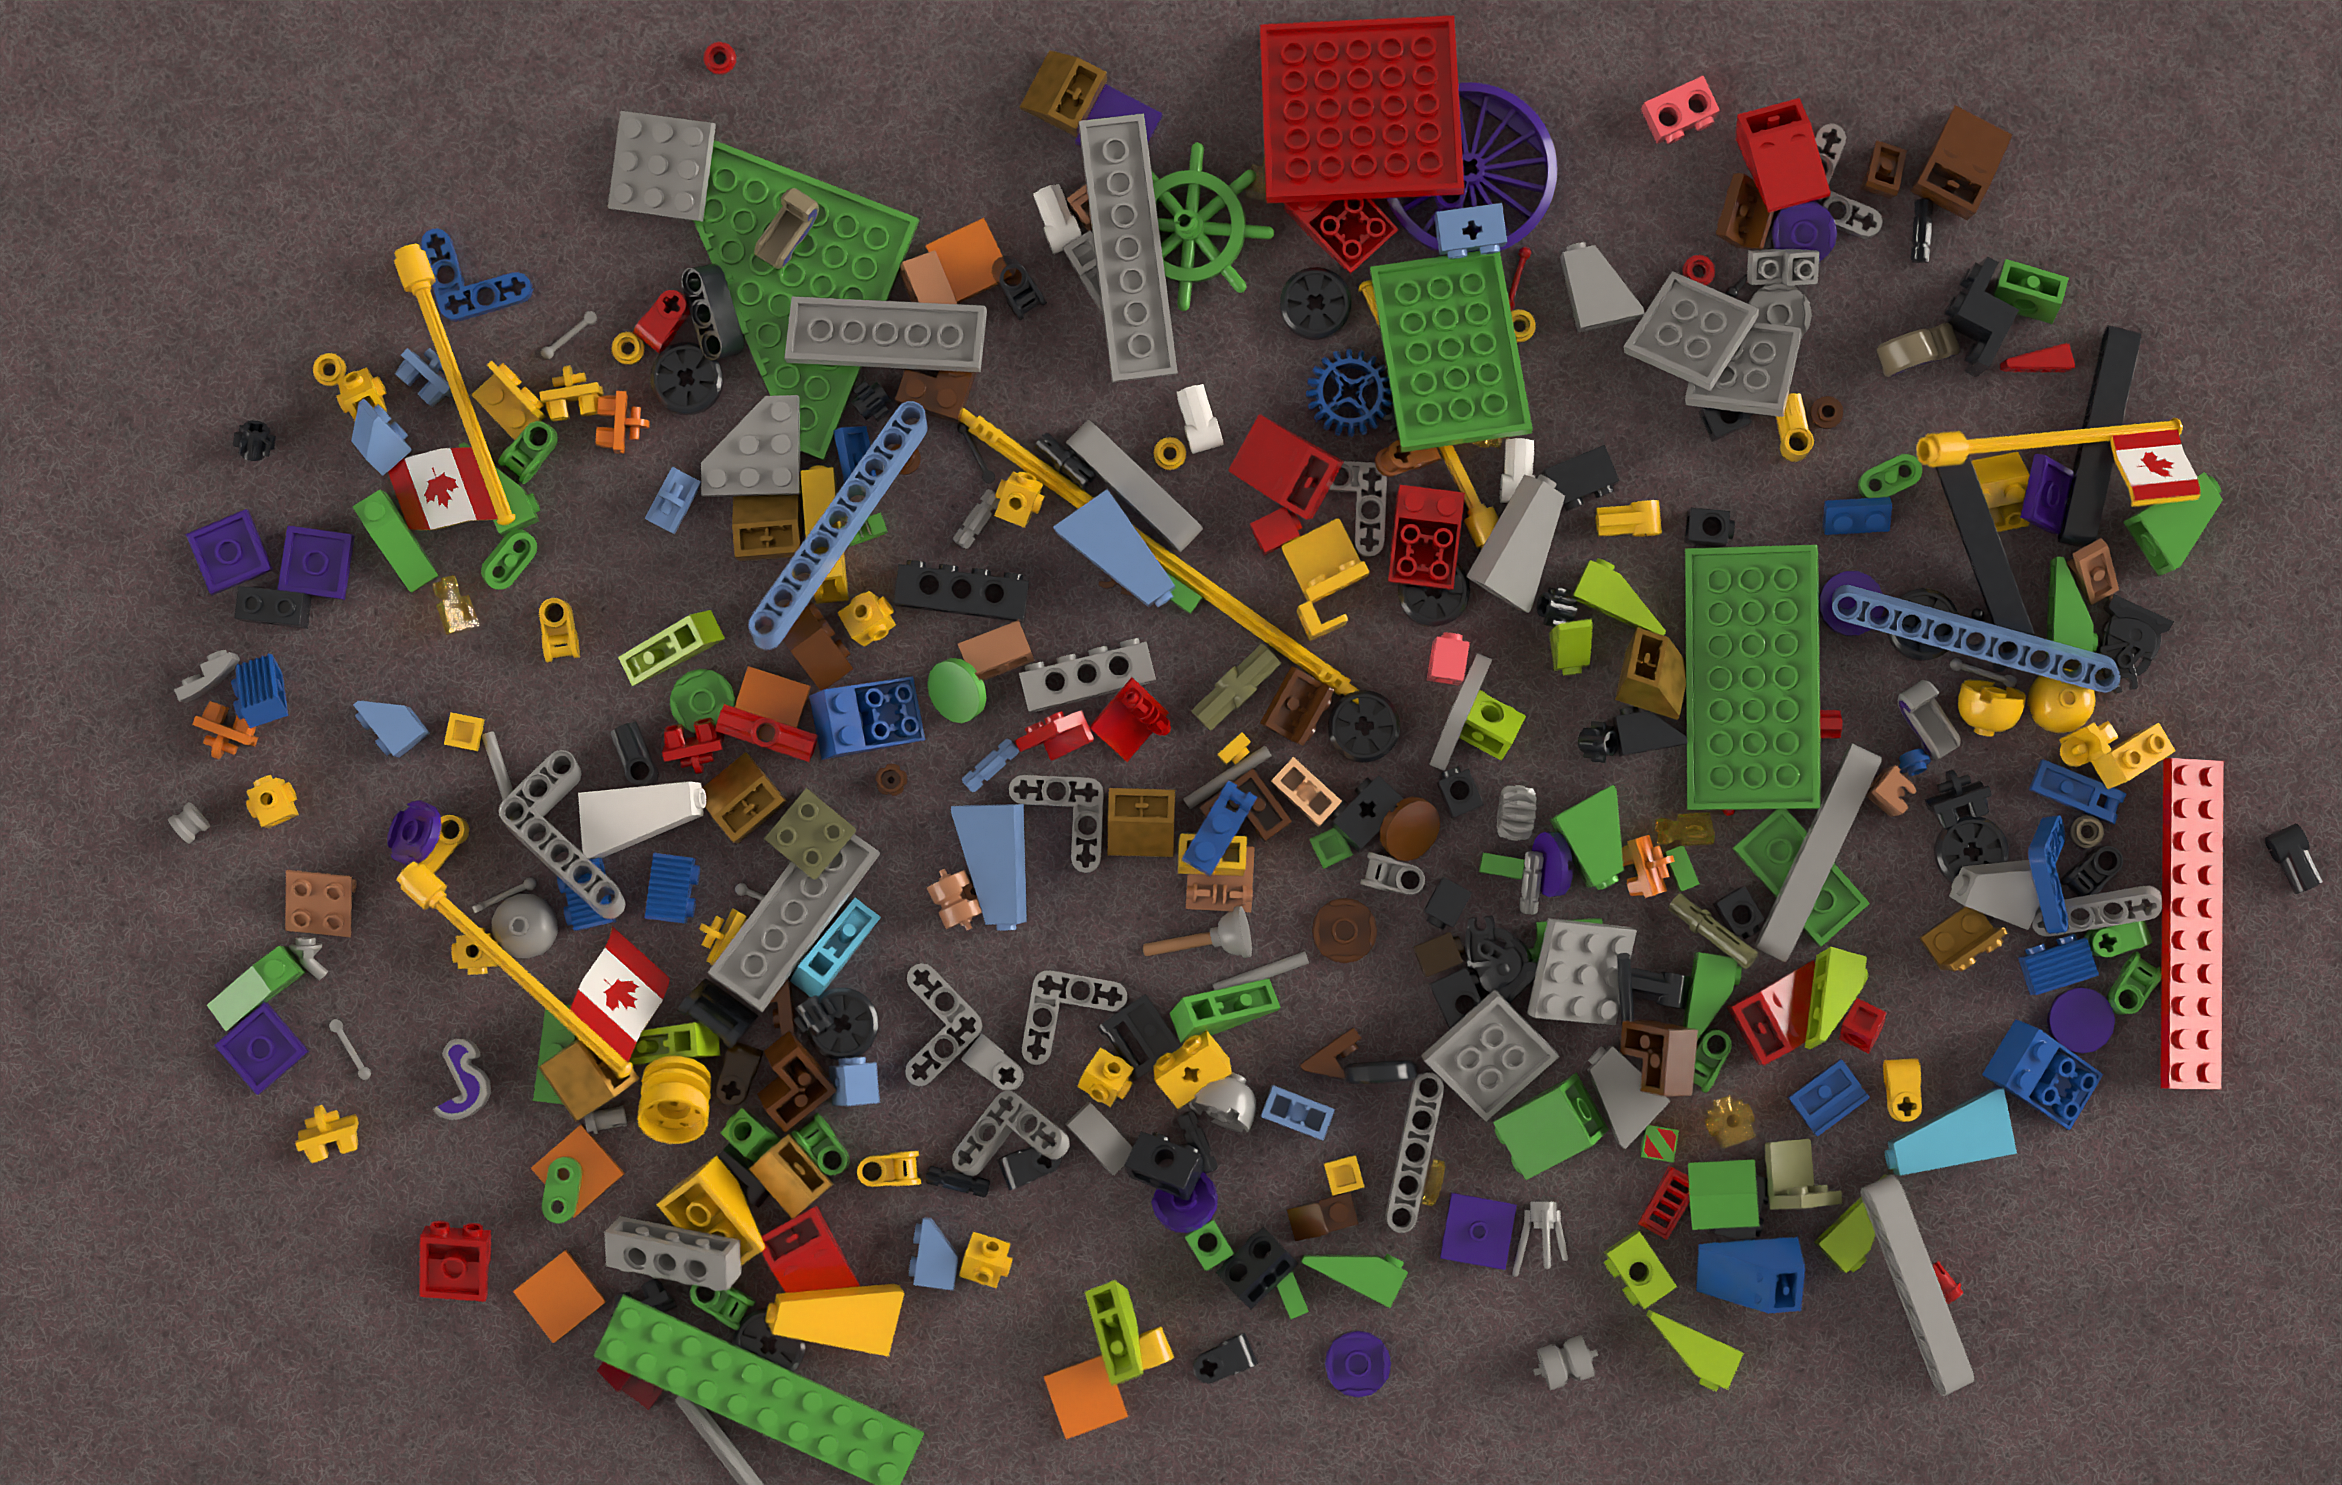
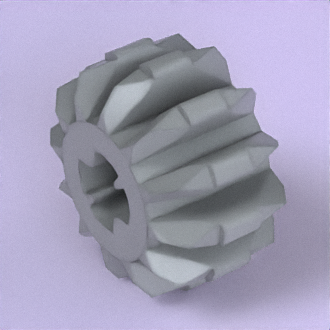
[1496,785,1537,841]

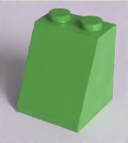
[2123,472,2223,576]
[1549,785,1624,890]
[1493,1072,1609,1180]

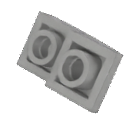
[1747,249,1819,286]
[174,650,240,704]
[1065,1102,1133,1176]

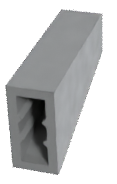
[1466,474,1565,613]

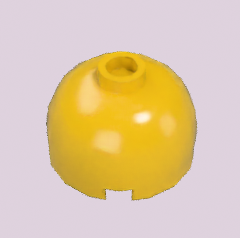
[2027,668,2096,734]
[1958,680,2026,737]

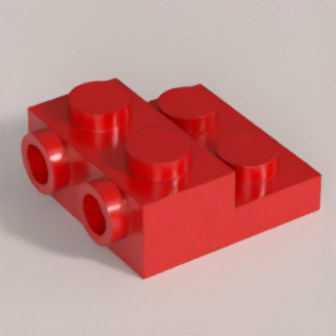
[419,1221,491,1302]

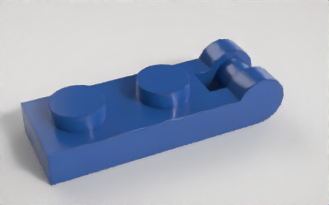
[2029,759,2126,825]
[1182,780,1257,877]

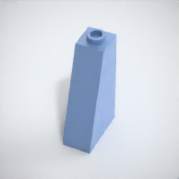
[1053,489,1175,607]
[951,804,1027,930]

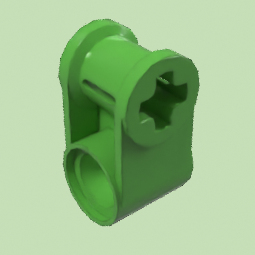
[498,421,558,484]
[2084,920,2153,958]
[2106,951,2162,1015]
[1693,1028,1732,1094]
[791,1112,850,1175]
[690,1284,756,1330]

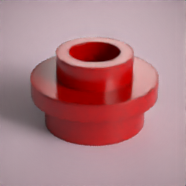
[703,42,736,75]
[1682,255,1715,286]

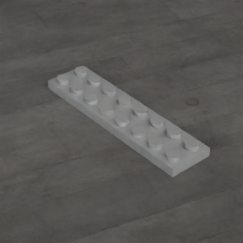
[1078,114,1178,383]

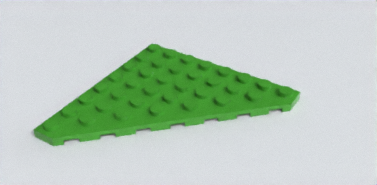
[693,140,919,461]

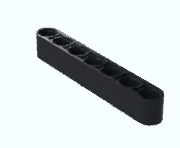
[2058,325,2141,548]
[1935,454,2035,653]

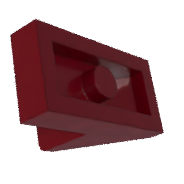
[597,1361,664,1410]

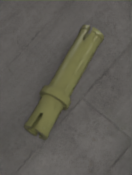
[1668,893,1759,969]

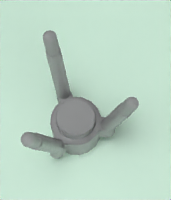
[1512,1202,1568,1277]

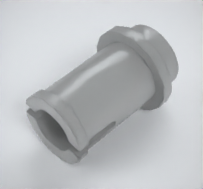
[584,1105,627,1134]

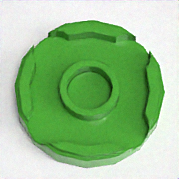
[927,658,987,723]
[670,669,736,733]

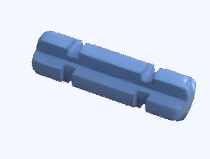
[962,738,1019,792]

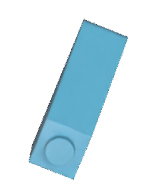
[790,898,881,997]

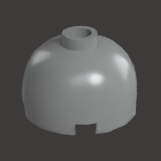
[491,894,558,959]
[1189,1072,1257,1133]

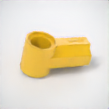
[1775,393,1814,462]
[1595,500,1662,537]
[419,815,470,874]

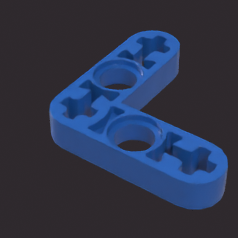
[421,228,533,322]
[2029,815,2068,934]

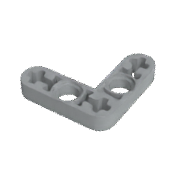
[1814,124,1882,239]
[1328,461,1387,558]
[1430,653,1492,771]
[1009,775,1104,873]
[905,963,983,1086]
[1022,970,1127,1065]
[952,1091,1069,1176]

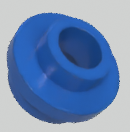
[1898,749,1931,776]

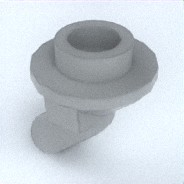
[289,937,328,980]

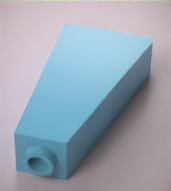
[1885,1087,2017,1176]

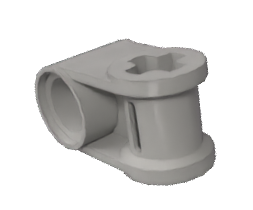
[1360,852,1425,896]
[961,1033,1024,1091]

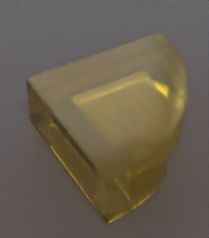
[1422,1159,1446,1206]

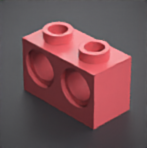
[1641,75,1720,144]
[1427,632,1470,686]

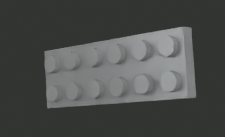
[784,297,987,372]
[708,834,880,1012]

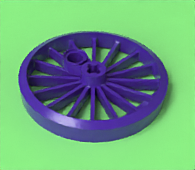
[1386,83,1557,256]

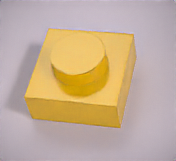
[444,712,485,751]
[1217,732,1251,765]
[1323,1155,1364,1196]

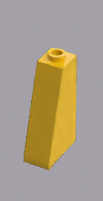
[801,465,849,604]
[765,1284,904,1357]

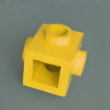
[336,367,387,421]
[994,472,1045,528]
[837,591,896,647]
[246,775,299,828]
[451,928,498,975]
[1077,1047,1134,1107]
[959,1232,1013,1288]

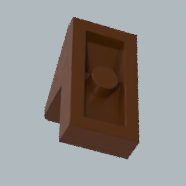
[1860,140,1907,199]
[770,974,797,1035]
[1299,1027,1361,1079]
[1286,1191,1359,1241]

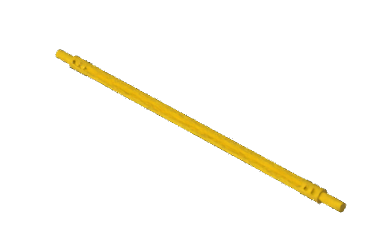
[960,408,1359,705]

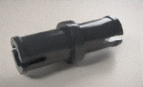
[1034,432,1096,489]

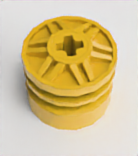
[638,1056,712,1144]

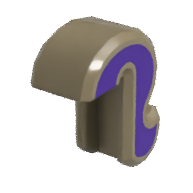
[754,188,819,269]
[1876,323,1960,377]

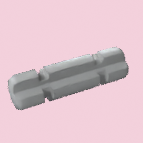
[953,489,1000,549]
[1520,851,1543,915]

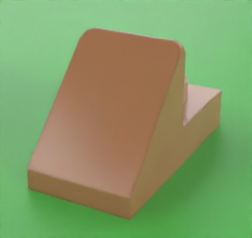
[2066,538,2119,605]

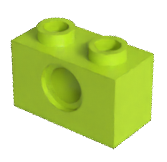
[1459,690,1526,761]
[1603,1230,1677,1309]

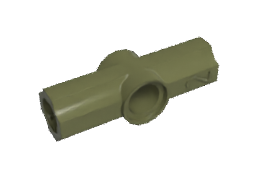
[1191,643,1281,732]

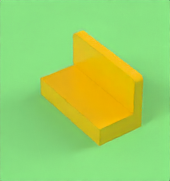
[1297,600,1348,641]

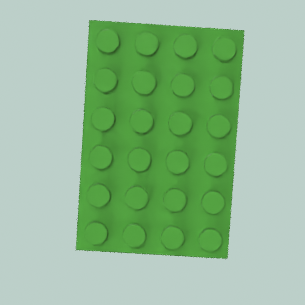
[1370,251,1532,452]

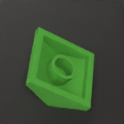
[1688,1159,1759,1230]

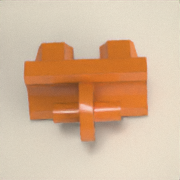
[596,391,650,454]
[192,701,259,759]
[1622,835,1675,898]

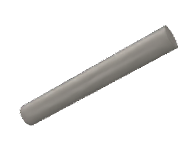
[481,731,522,820]
[1183,745,1272,810]
[1212,951,1309,991]

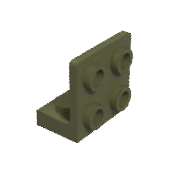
[764,788,856,880]
[1765,1138,1842,1209]

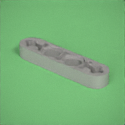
[2032,886,2162,936]

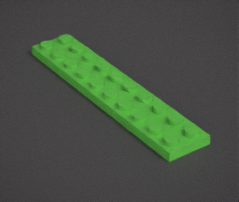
[594,1294,924,1485]

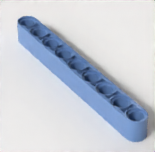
[749,401,928,650]
[1832,585,2120,692]

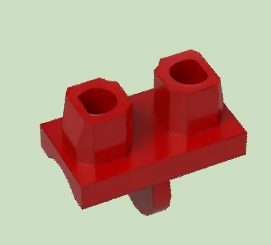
[662,717,725,775]

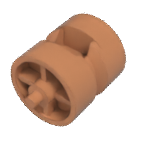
[927,869,982,931]

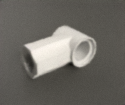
[1033,184,1082,254]
[1177,384,1224,454]
[1500,438,1535,503]

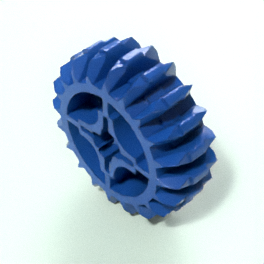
[1306,349,1393,438]

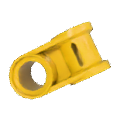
[539,598,580,662]
[1883,1058,1922,1122]
[857,1151,921,1187]
[1138,1326,1174,1370]

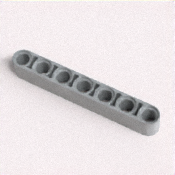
[1755,743,1882,962]
[1861,1175,1974,1396]

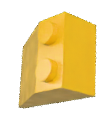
[656,1156,765,1265]

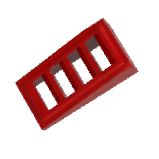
[2000,343,2075,373]
[1637,1166,1690,1240]

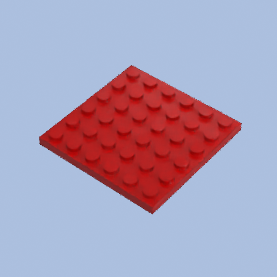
[1260,15,1464,203]

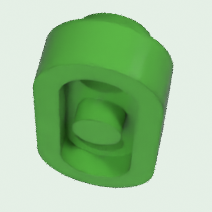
[1858,454,1922,498]
[481,529,537,590]
[542,1157,583,1223]

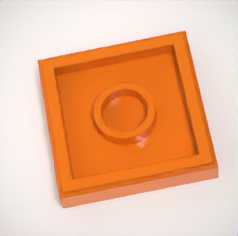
[925,218,1012,303]
[735,666,811,742]
[531,1124,625,1218]
[513,1250,607,1344]
[1044,1355,1128,1439]

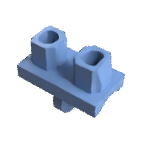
[395,348,453,407]
[645,467,701,535]

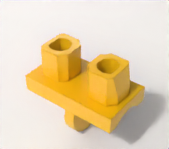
[539,365,603,422]
[2059,721,2118,767]
[699,908,748,966]
[295,1105,359,1163]

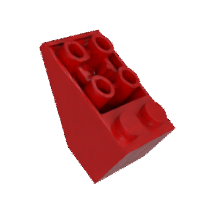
[1736,98,1831,213]
[1283,199,1399,274]
[1228,414,1344,519]
[1388,485,1465,590]
[1726,960,1844,1066]
[761,1205,861,1293]

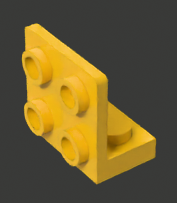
[472,360,546,440]
[1282,519,1370,604]

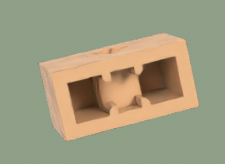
[1270,757,1342,827]

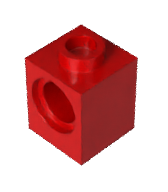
[1250,507,1302,556]
[1839,998,1887,1054]

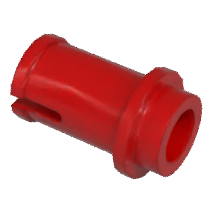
[1932,1260,1964,1305]

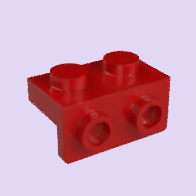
[1015,710,1094,761]

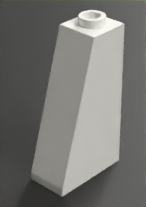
[578,782,706,859]

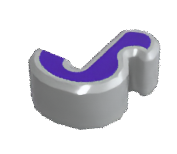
[1897,680,1961,760]
[433,1039,491,1120]

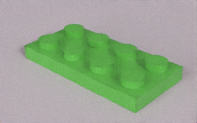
[1732,809,1870,947]

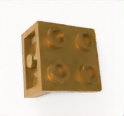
[1919,906,2008,972]

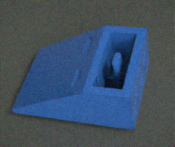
[809,676,925,760]
[1982,1019,2104,1130]
[1696,1237,1805,1313]

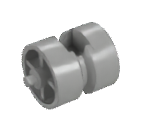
[1533,1335,1598,1390]

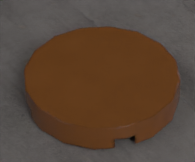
[1380,797,1440,861]
[1312,898,1378,963]

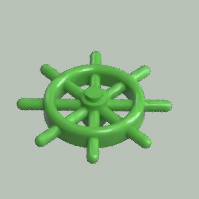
[1151,142,1274,311]

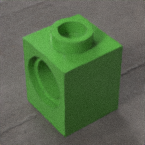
[721,1108,781,1163]
[1185,1218,1234,1271]

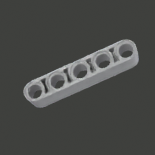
[1065,420,1203,552]
[1385,1072,1444,1233]

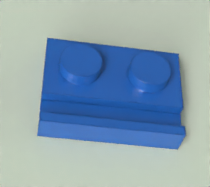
[1787,1059,1870,1137]

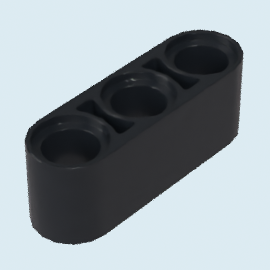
[681,264,744,360]

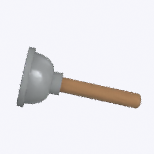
[1143,906,1252,958]

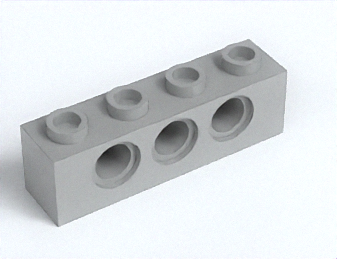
[1019,638,1156,714]
[604,1216,741,1291]

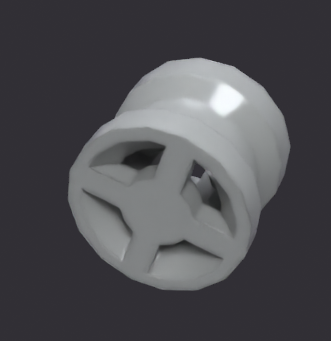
[168,802,210,844]

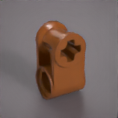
[1375,440,1441,477]

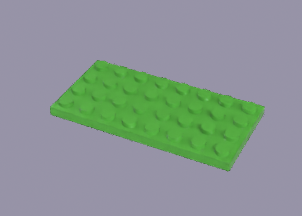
[1685,545,1821,810]

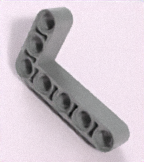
[498,750,625,919]

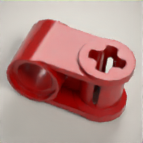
[633,290,690,353]

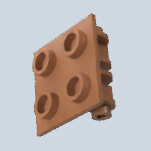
[1186,846,1255,912]
[285,870,357,937]

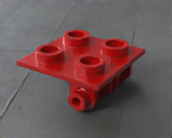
[1089,677,1171,762]

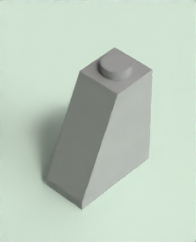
[1560,242,1645,333]
[1949,860,2040,930]
[1587,1046,1670,1149]

